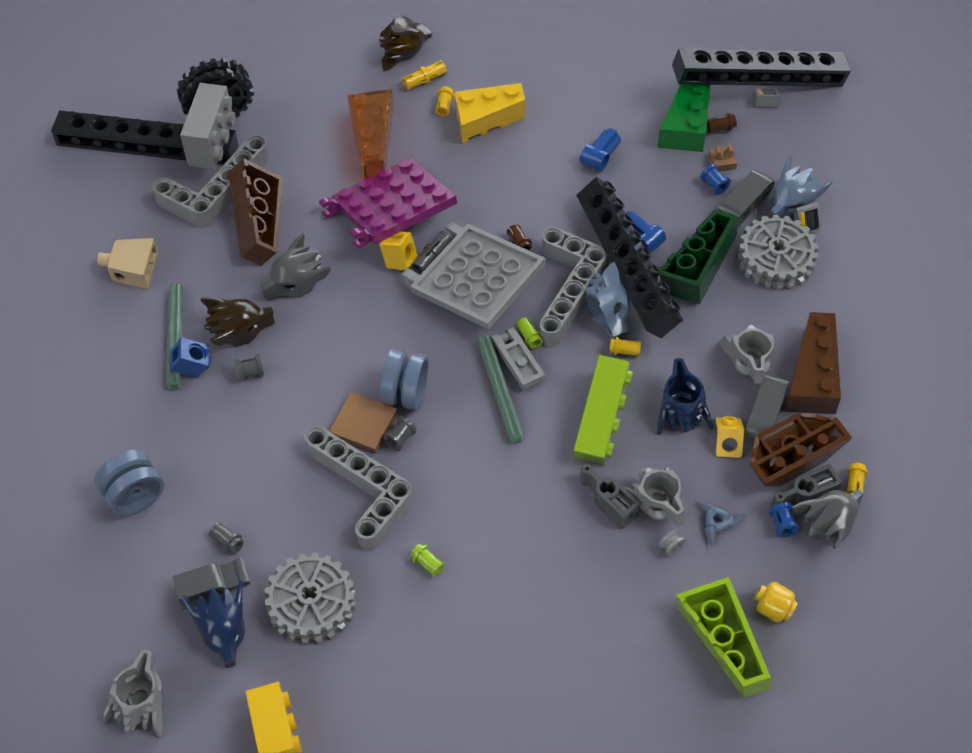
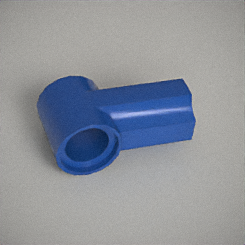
[580,128,621,172]
[626,210,666,253]

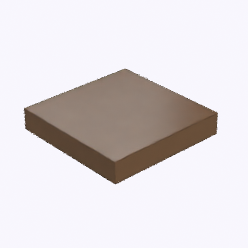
[329,392,398,453]

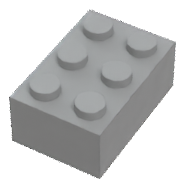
[180,83,235,170]

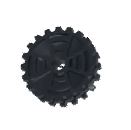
[177,58,254,117]

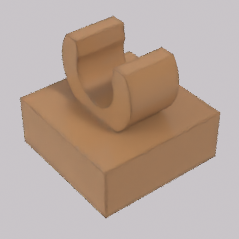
[708,144,737,172]

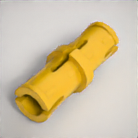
[402,60,447,90]

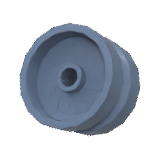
[380,349,429,411]
[94,450,164,517]

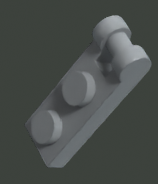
[490,326,545,390]

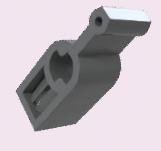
[580,463,641,529]
[770,464,842,508]
[172,558,250,610]

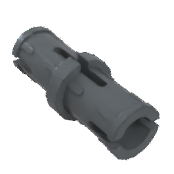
[412,231,452,274]

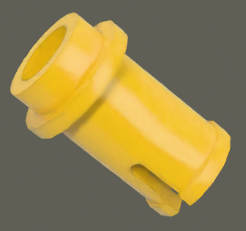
[435,86,455,116]
[609,337,641,357]
[846,463,868,494]

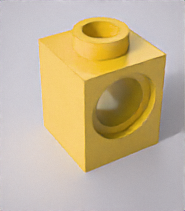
[379,232,418,270]

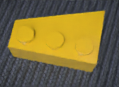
[455,83,525,144]
[246,681,302,753]

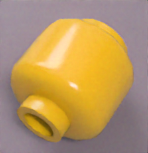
[754,581,798,623]

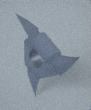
[694,501,746,546]

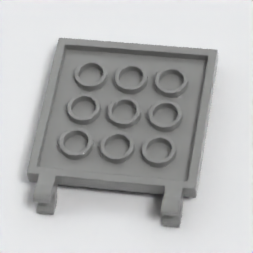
[401,222,546,330]

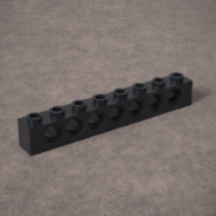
[672,48,851,87]
[51,110,239,165]
[576,177,683,339]

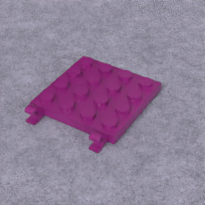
[319,157,458,249]

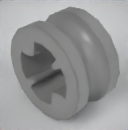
[658,530,686,556]

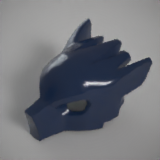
[657,358,713,435]
[182,580,245,668]

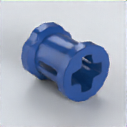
[700,164,731,195]
[769,502,800,537]

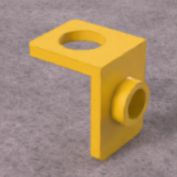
[715,416,744,458]

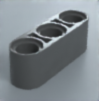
[718,169,775,228]
[744,374,790,439]

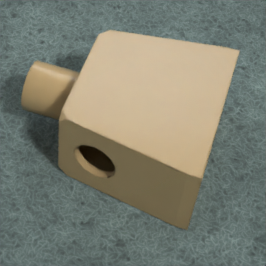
[97,238,158,289]

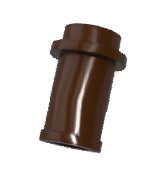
[707,112,737,133]
[507,224,532,251]

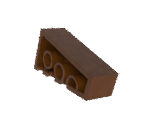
[228,158,283,266]
[784,312,841,414]

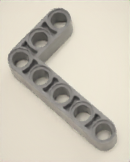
[152,135,269,228]
[539,227,607,347]
[305,426,413,551]

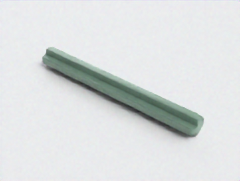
[166,283,183,390]
[478,335,523,443]

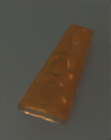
[347,89,394,179]

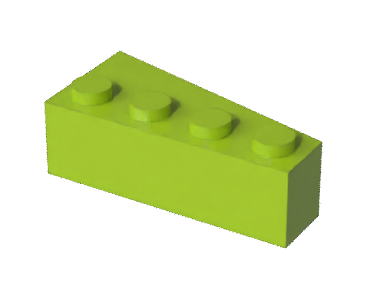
[574,355,633,465]
[676,577,771,698]

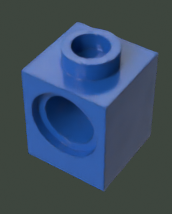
[170,337,211,378]

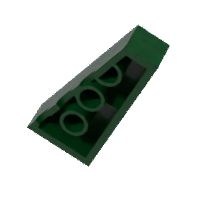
[658,209,737,304]

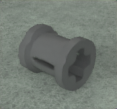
[235,354,264,381]
[383,416,417,451]

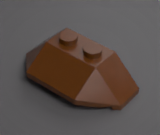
[750,413,852,486]

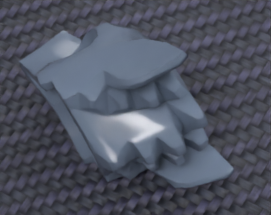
[769,155,833,218]
[585,262,631,339]

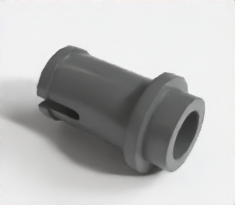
[209,522,244,553]

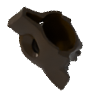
[379,16,432,71]
[201,297,275,347]

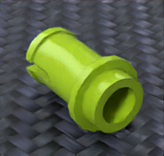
[515,317,543,349]
[410,543,445,577]

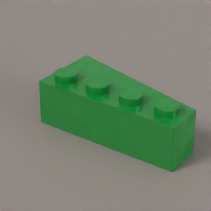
[658,84,711,152]

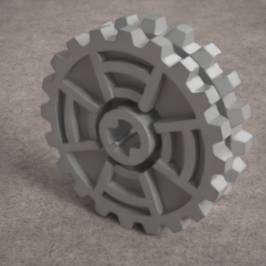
[737,215,819,291]
[265,553,356,645]

